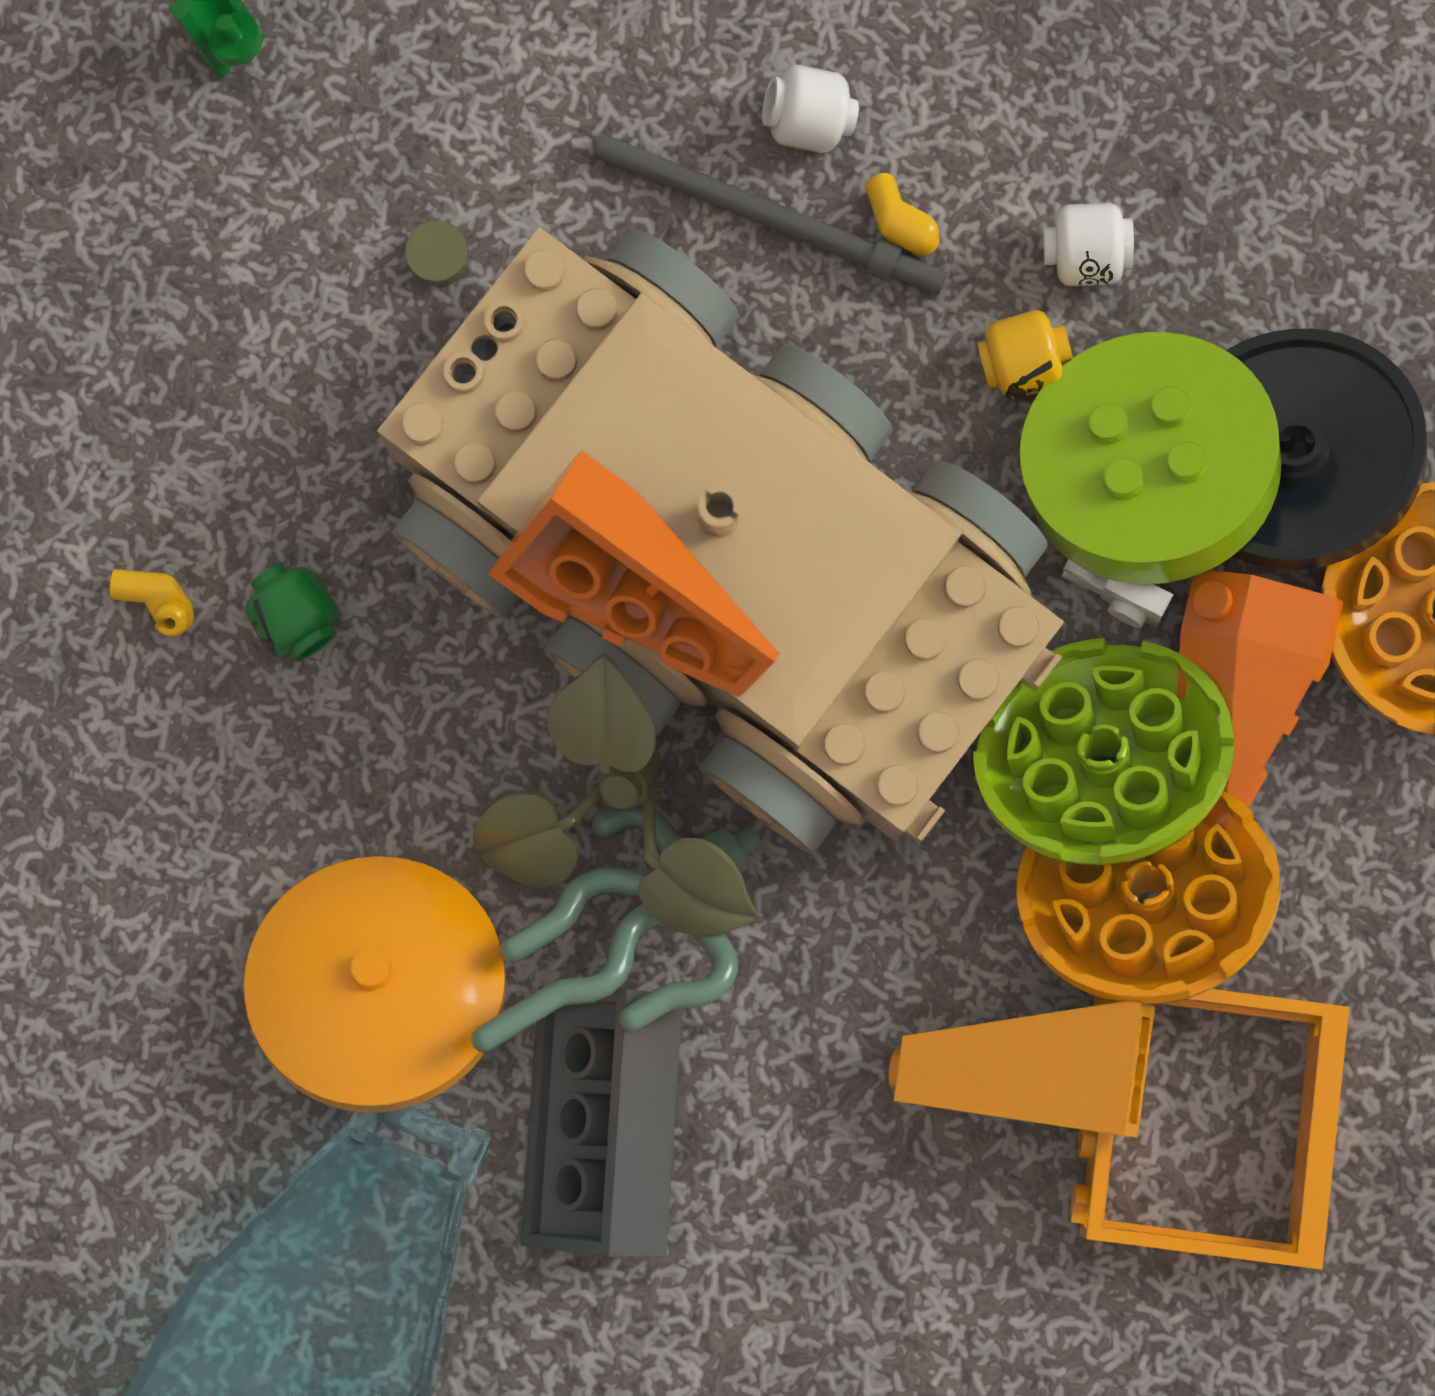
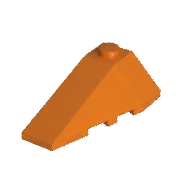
[488,450,779,697]
[1177,570,1343,831]

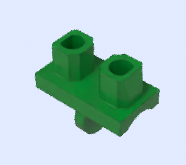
[168,0,266,79]

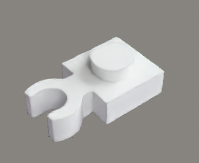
[1061,559,1173,628]

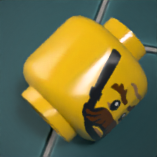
[977,310,1073,399]

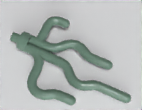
[471,804,761,1053]

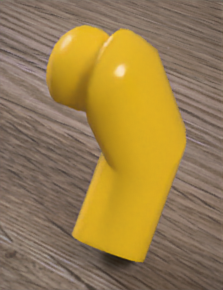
[865,173,940,257]
[110,569,194,637]

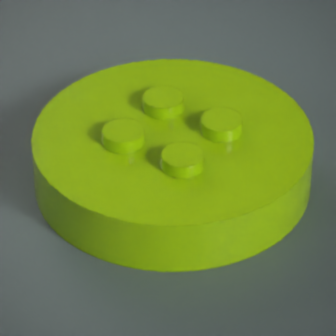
[1020,332,1281,584]

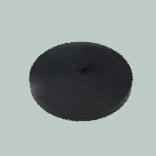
[1226,328,1428,570]

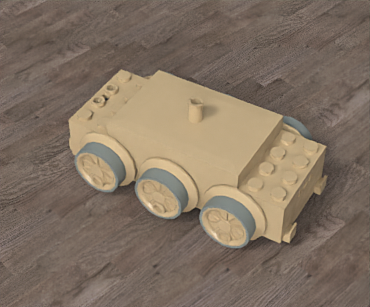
[377,227,1064,855]

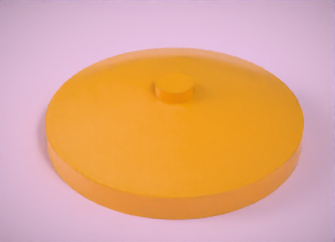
[244,856,506,1113]

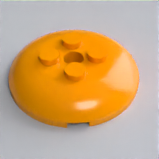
[1322,482,1435,735]
[1017,791,1281,1005]

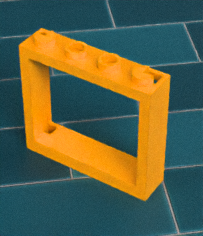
[1070,989,1349,1270]

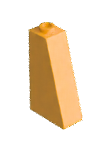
[889,1000,1155,1138]

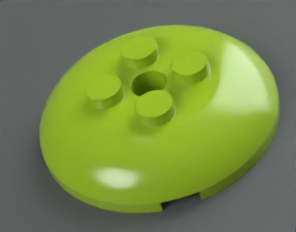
[973,638,1234,866]

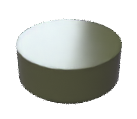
[405,220,469,287]

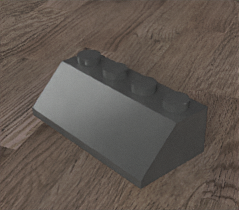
[521,986,682,1257]

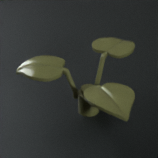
[473,654,758,936]

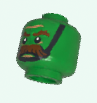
[245,564,340,662]

